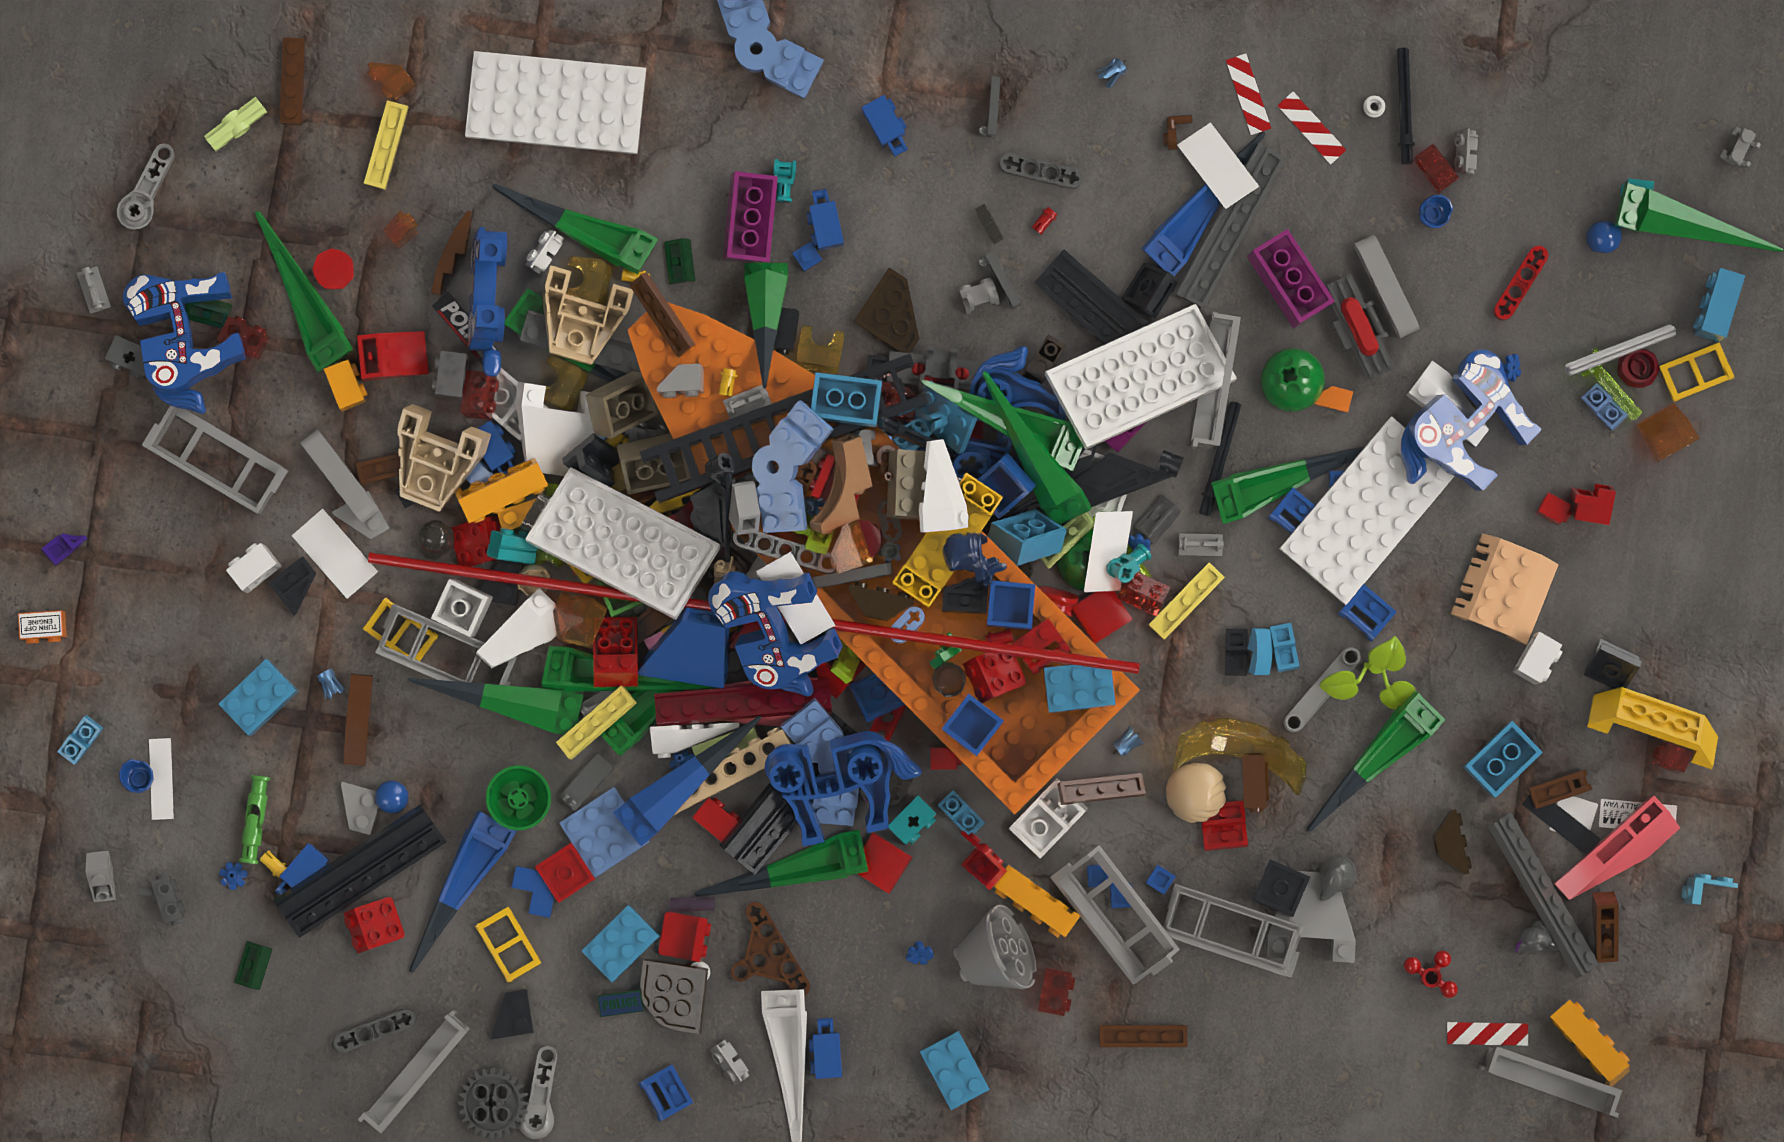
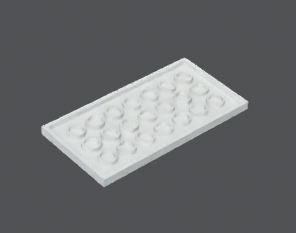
[465,51,646,154]
[1045,304,1237,450]
[1279,416,1454,605]
[526,467,720,620]

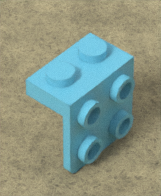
[1681,873,1738,905]

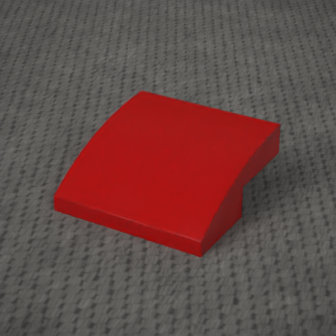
[1072,591,1133,644]
[1201,800,1248,851]
[858,832,913,894]

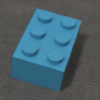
[1693,268,1745,342]
[811,372,882,428]
[988,509,1067,566]
[219,659,299,736]
[1043,665,1116,713]
[1462,721,1543,798]
[582,905,660,982]
[920,1031,990,1110]

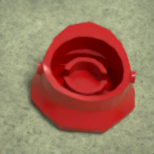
[312,248,354,290]
[1039,585,1079,617]

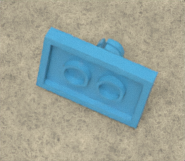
[912,381,977,454]

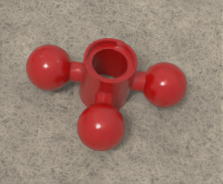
[1404,950,1458,998]

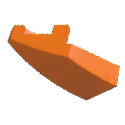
[1313,386,1353,413]

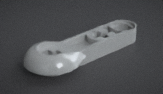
[117,143,175,230]
[518,1046,558,1139]

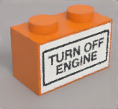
[18,610,67,644]

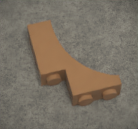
[809,433,872,534]

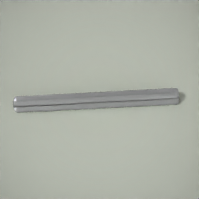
[1564,325,1676,376]

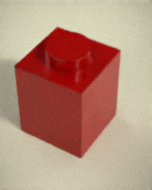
[1535,492,1572,525]
[930,748,961,770]

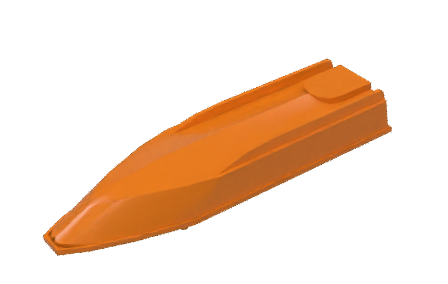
[628,302,1140,815]

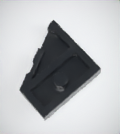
[268,556,316,616]
[479,560,523,606]
[942,576,988,615]
[491,989,534,1039]

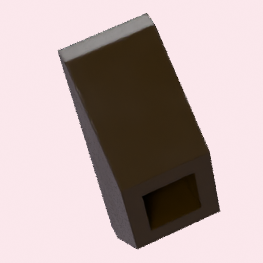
[1021,334,1067,384]
[849,581,914,622]
[1432,809,1472,875]

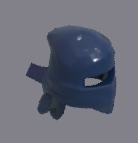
[942,532,1007,586]

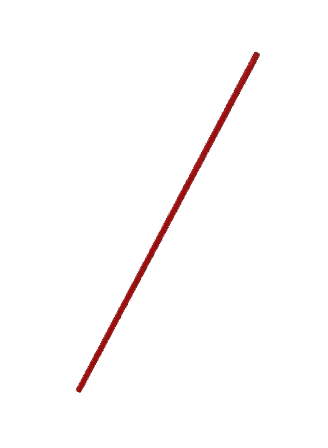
[368,552,1140,674]

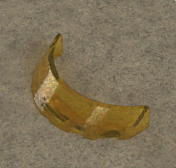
[1172,718,1306,795]

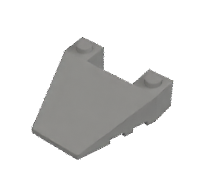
[1265,871,1356,963]

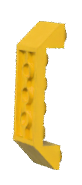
[892,473,1003,607]
[1587,687,1718,770]

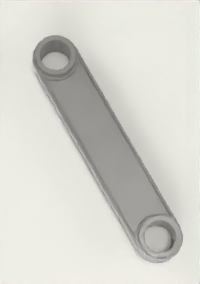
[1283,647,1361,733]

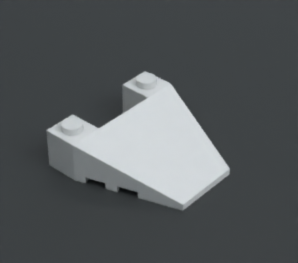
[515,382,594,476]

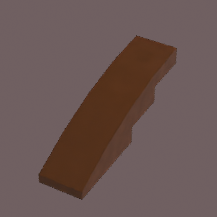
[431,211,473,297]
[343,673,373,766]

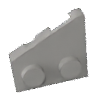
[332,491,390,540]
[341,782,379,835]

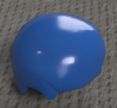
[1419,195,1453,228]
[1586,221,1622,253]
[119,759,154,793]
[375,781,409,814]

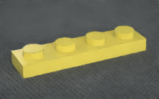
[364,100,409,190]
[1149,563,1225,640]
[556,685,636,760]

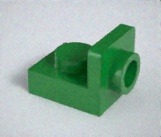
[929,632,962,669]

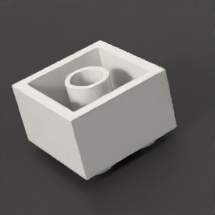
[226,543,282,593]
[431,578,493,637]
[1512,632,1563,685]

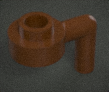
[1163,115,1193,150]
[874,445,895,482]

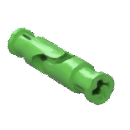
[239,775,270,864]

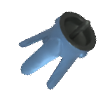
[1096,58,1127,88]
[804,496,825,518]
[878,542,901,563]
[317,667,346,700]
[1112,726,1144,756]

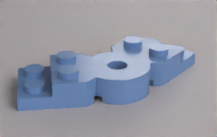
[717,0,824,99]
[752,400,834,533]
[781,698,859,826]

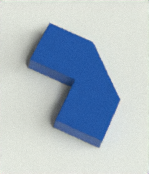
[1087,865,1132,908]
[512,866,555,918]

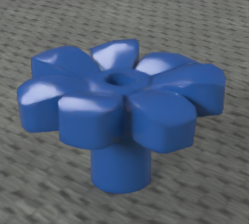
[1502,354,1521,382]
[1127,533,1151,554]
[669,750,695,770]
[219,862,248,890]
[906,941,934,965]

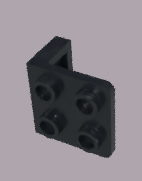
[751,307,799,355]

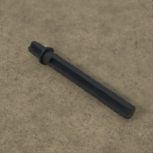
[1397,47,1415,165]
[1199,401,1241,516]
[877,417,956,459]

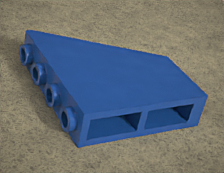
[638,607,729,688]

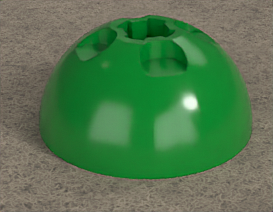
[1261,348,1325,412]
[1056,528,1094,591]
[486,765,551,830]

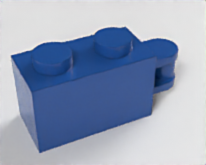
[861,95,908,157]
[806,188,844,251]
[477,420,516,474]
[275,843,331,896]
[809,1018,842,1079]

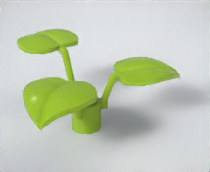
[1319,636,1416,710]

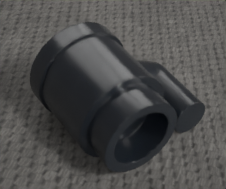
[728,651,744,674]

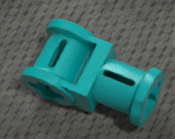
[773,159,797,203]
[1107,543,1152,583]

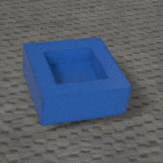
[792,241,822,272]
[1146,865,1176,895]

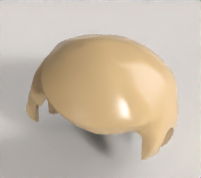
[1166,763,1226,823]

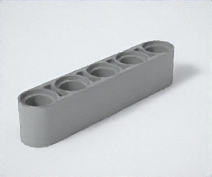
[1354,234,1420,339]
[300,429,380,523]
[733,531,838,574]

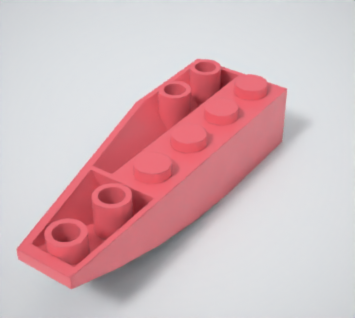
[1554,795,1680,900]

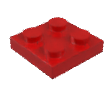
[535,843,595,903]

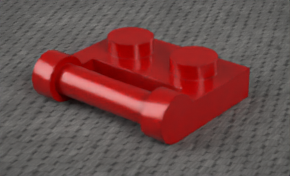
[1012,618,1071,676]

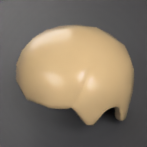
[517,564,550,596]

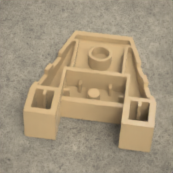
[542,266,634,365]
[397,404,491,511]

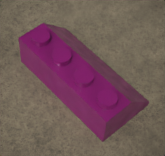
[723,171,778,263]
[1246,229,1335,329]

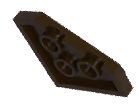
[853,267,920,353]

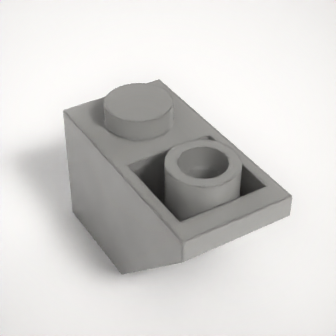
[657,364,704,398]
[729,481,760,535]
[85,851,116,902]

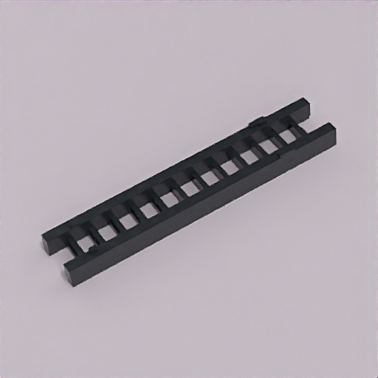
[640,354,929,503]

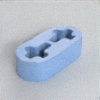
[891,606,925,644]

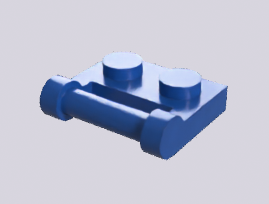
[1268,488,1315,534]
[1338,584,1397,642]
[638,1064,694,1122]

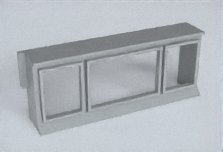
[1190,312,1241,450]
[142,405,288,514]
[375,604,517,686]
[1050,845,1180,985]
[1163,884,1304,978]
[358,1010,470,1133]
[1477,1046,1622,1118]

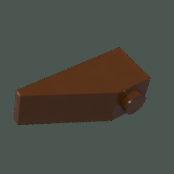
[1592,891,1619,963]

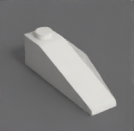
[1406,361,1489,447]
[919,439,968,532]
[476,588,566,668]
[650,723,739,758]

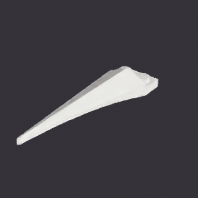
[761,989,807,1142]

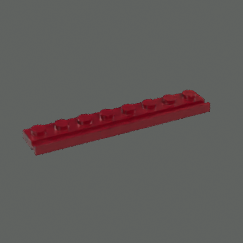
[654,679,832,726]

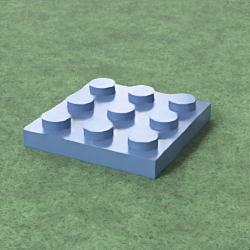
[559,787,650,878]

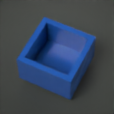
[977,453,1036,519]
[987,581,1035,630]
[941,694,1004,757]

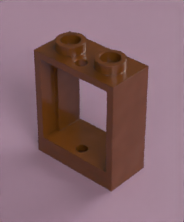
[1242,752,1270,812]

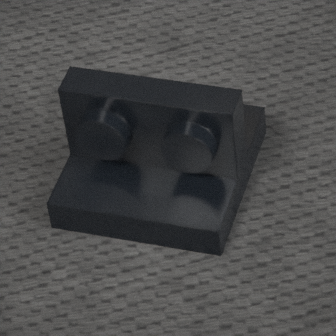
[1121,262,1178,319]
[562,433,620,487]
[1584,638,1642,689]
[1252,859,1310,917]

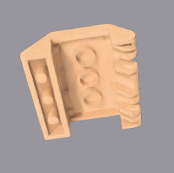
[1450,533,1559,645]

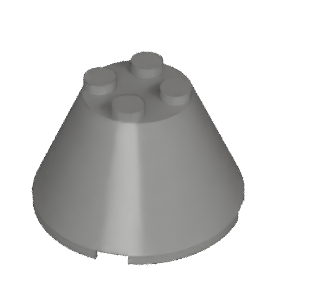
[953,905,1036,989]

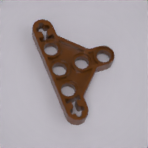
[731,902,810,996]

